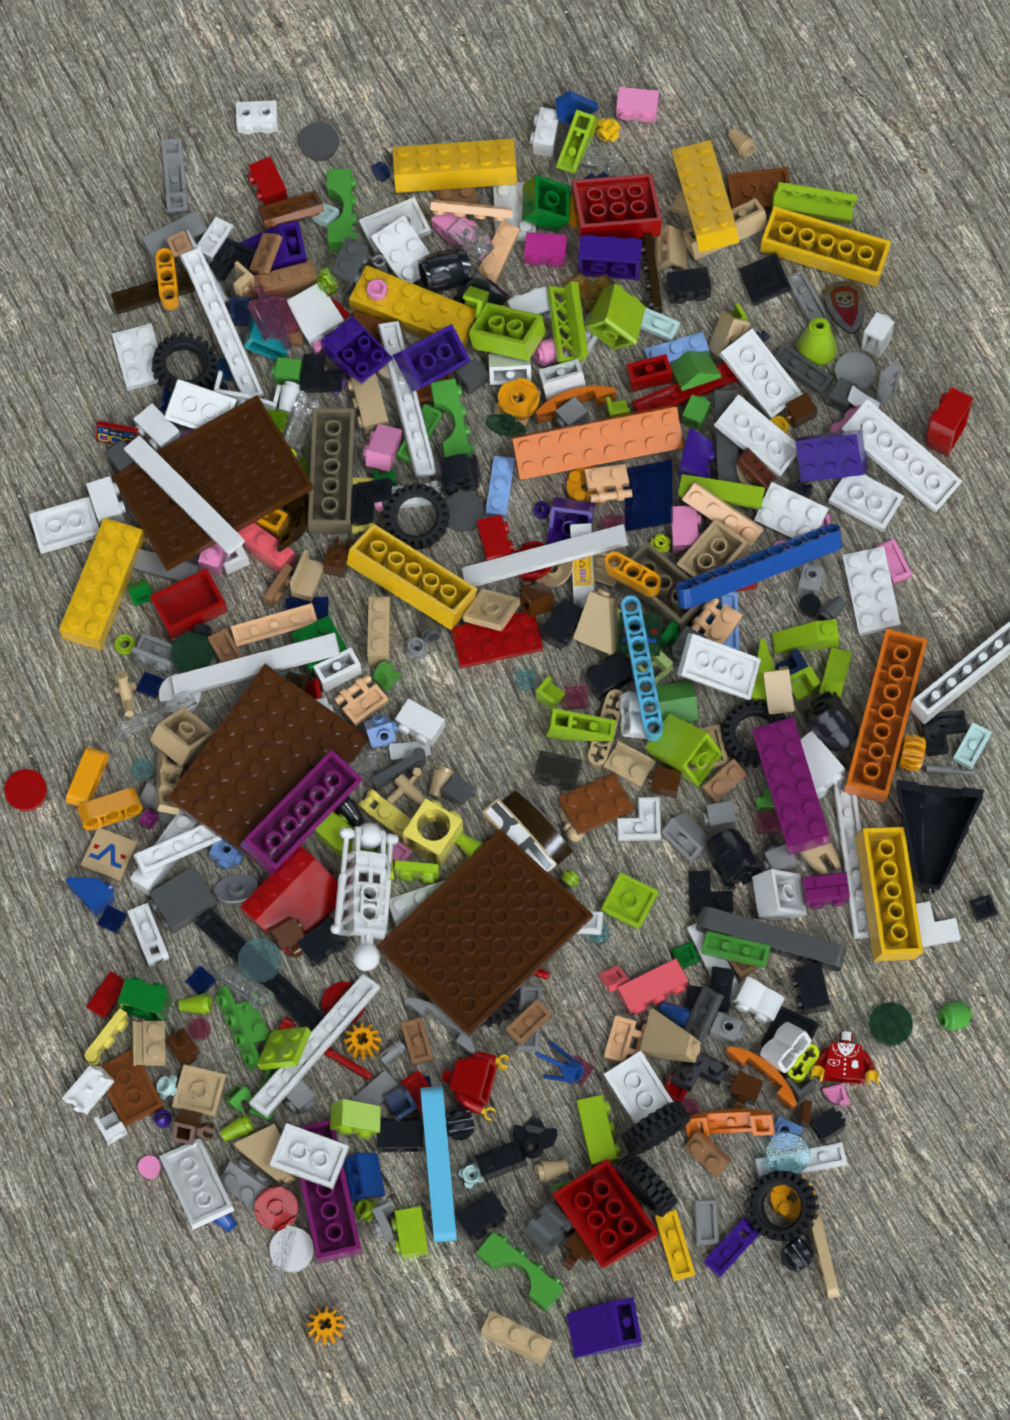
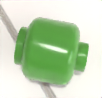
[937,1000,972,1031]

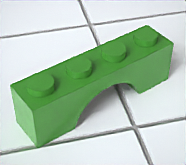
[327,169,357,252]
[430,378,474,458]
[476,1232,564,1313]

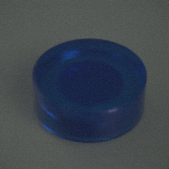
[372,161,391,182]

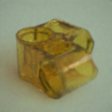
[564,272,616,311]

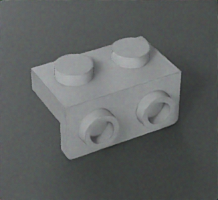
[131,633,182,673]
[220,1157,273,1209]
[372,1200,396,1243]

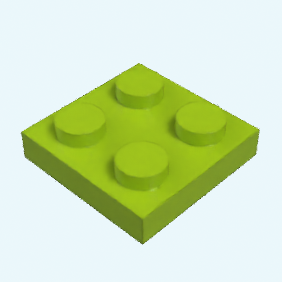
[394,860,441,884]
[601,872,659,931]
[257,1027,311,1070]

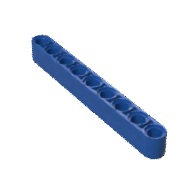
[676,524,843,609]

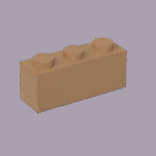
[254,260,319,302]

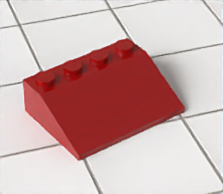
[572,173,662,242]
[240,846,338,956]
[552,1159,658,1269]

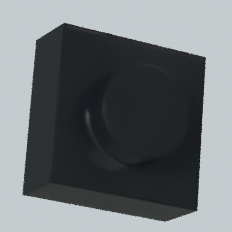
[969,894,998,923]

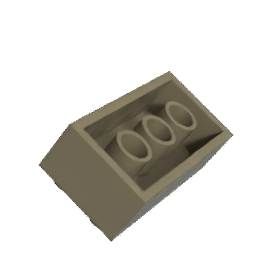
[624,542,709,633]

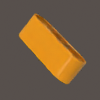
[155,248,180,310]
[605,551,661,597]
[66,746,109,807]
[77,788,143,830]

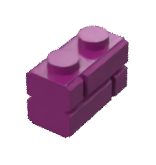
[802,872,850,909]

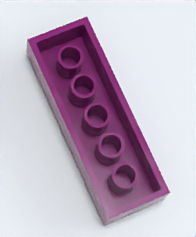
[752,717,831,855]
[240,750,363,876]
[299,1120,362,1264]

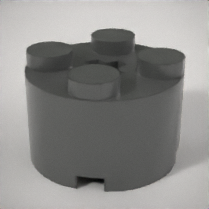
[523,1201,573,1256]

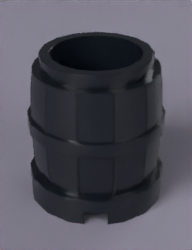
[418,245,472,292]
[800,691,859,752]
[706,828,762,890]

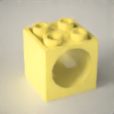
[402,798,464,868]

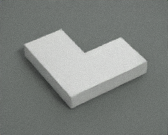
[617,797,661,841]
[916,901,961,947]

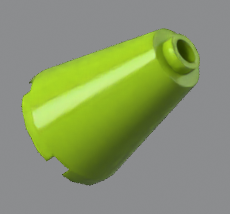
[796,317,837,367]

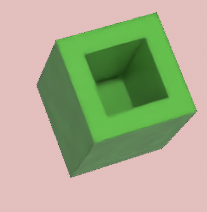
[271,357,303,385]
[682,395,711,432]

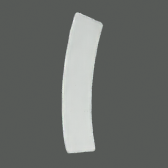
[848,386,880,408]
[389,741,431,760]

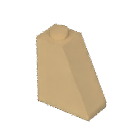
[573,589,619,654]
[640,1009,701,1063]
[234,1124,297,1185]

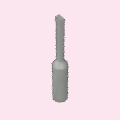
[925,764,978,775]

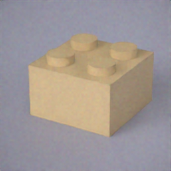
[150,706,215,768]

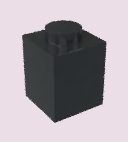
[810,1107,846,1144]

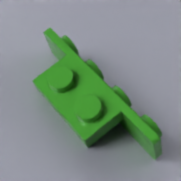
[215,985,270,1072]

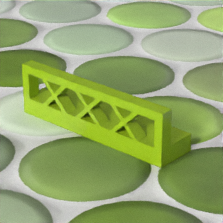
[771,182,858,224]
[547,281,589,363]

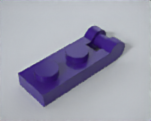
[703,1217,760,1278]

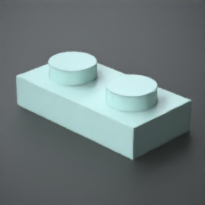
[640,308,680,341]
[952,723,992,770]

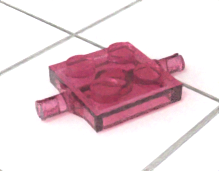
[247,285,301,350]

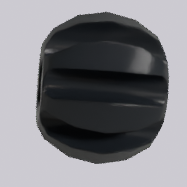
[446,1107,475,1141]
[781,1238,814,1272]

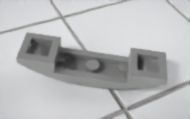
[161,138,188,214]
[404,997,476,1056]

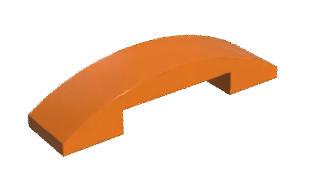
[536,386,616,424]
[726,1046,797,1112]
[686,1109,776,1139]

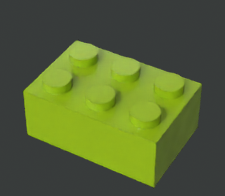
[469,303,546,361]

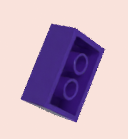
[578,234,642,281]
[393,324,471,392]
[795,429,868,482]

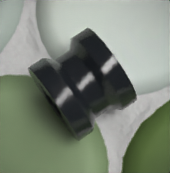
[792,480,814,499]

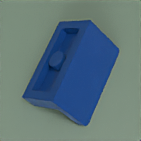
[555,91,598,126]
[344,1153,385,1202]

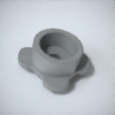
[406,638,427,659]

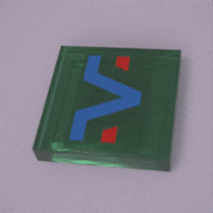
[617,612,662,656]

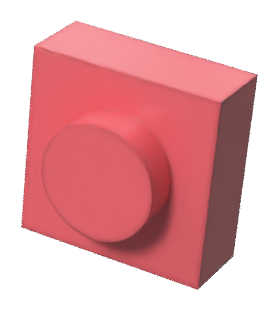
[599,965,629,992]

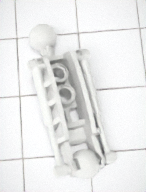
[330,822,399,971]

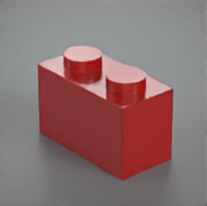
[247,156,288,205]
[626,354,672,393]
[477,515,515,561]

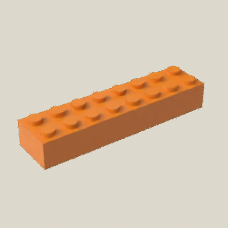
[510,405,684,480]
[843,628,928,804]

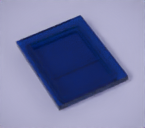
[625,460,673,532]

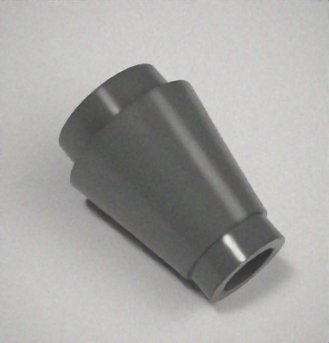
[816,596,846,621]
[418,612,442,642]

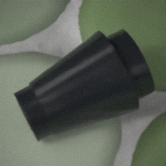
[337,796,365,827]

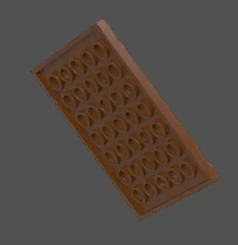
[112,395,314,571]
[166,664,369,870]
[376,829,593,1037]

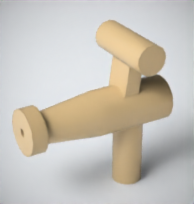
[115,671,137,717]
[386,768,425,806]

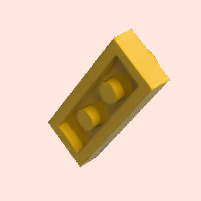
[655,1210,695,1282]

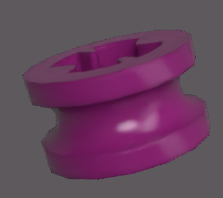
[139,808,159,830]

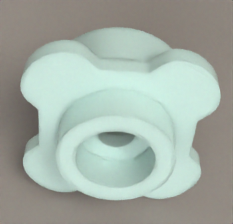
[156,1075,177,1099]
[459,1163,485,1189]

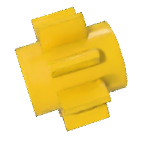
[596,117,621,143]

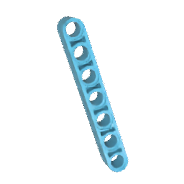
[621,596,663,741]
[420,1086,457,1243]

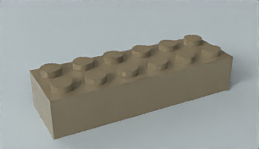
[308,408,356,534]

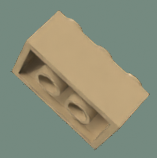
[676,519,749,578]

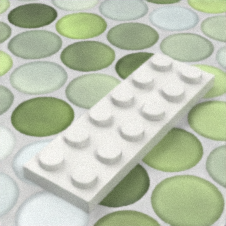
[840,399,962,513]

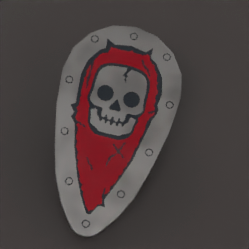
[824,281,865,334]

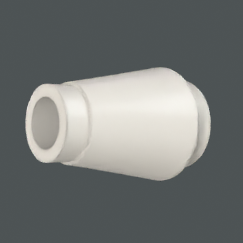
[278,381,301,413]

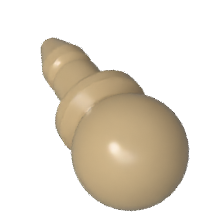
[559,807,584,842]

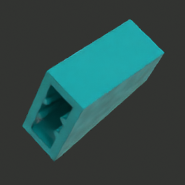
[243,298,289,361]

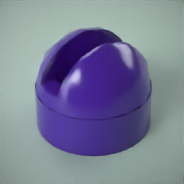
[533,501,550,519]
[153,1109,172,1128]

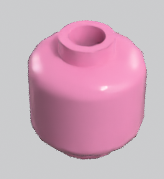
[533,338,565,366]

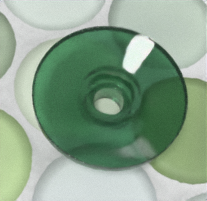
[486,413,526,438]

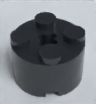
[436,454,482,495]

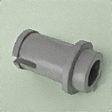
[372,255,388,273]
[377,1039,406,1066]

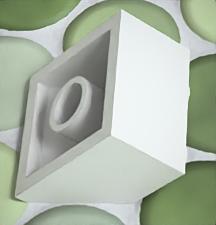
[752,869,807,921]

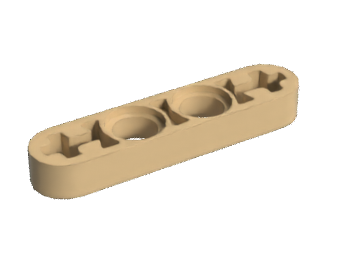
[588,689,624,769]
[810,1212,839,1299]

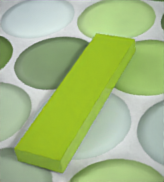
[678,474,765,509]

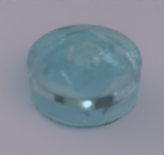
[588,923,610,945]

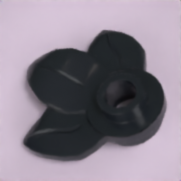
[513,1115,557,1159]

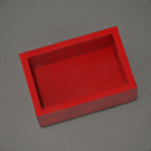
[925,387,974,457]
[150,568,228,640]

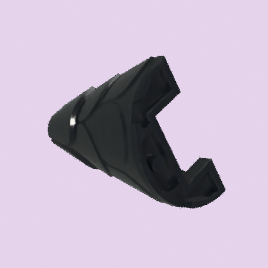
[896,780,984,894]

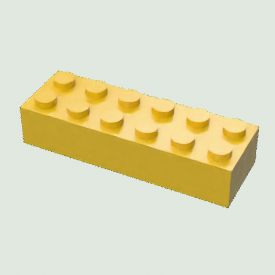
[392,138,517,193]
[672,140,739,253]
[760,206,892,287]
[349,265,477,348]
[59,518,146,651]
[347,524,477,630]
[855,827,923,962]

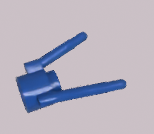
[534,1041,584,1084]

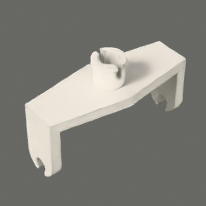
[214,370,281,414]

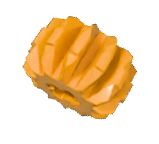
[899,734,926,771]
[344,1022,382,1061]
[306,1306,345,1346]

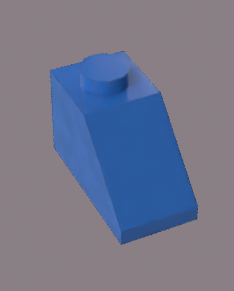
[65,877,115,917]

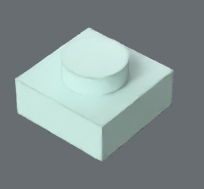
[312,203,341,228]

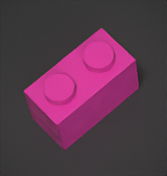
[524,232,567,267]

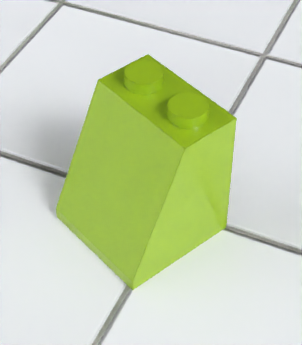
[584,283,646,350]
[645,714,722,788]

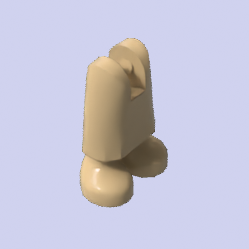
[782,834,841,875]

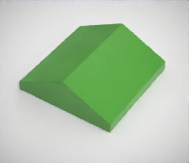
[670,351,721,391]
[649,680,699,728]

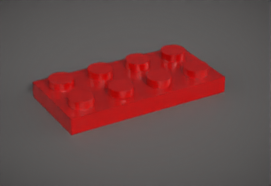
[451,611,543,669]

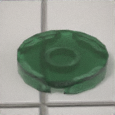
[170,632,213,673]
[868,1002,913,1047]

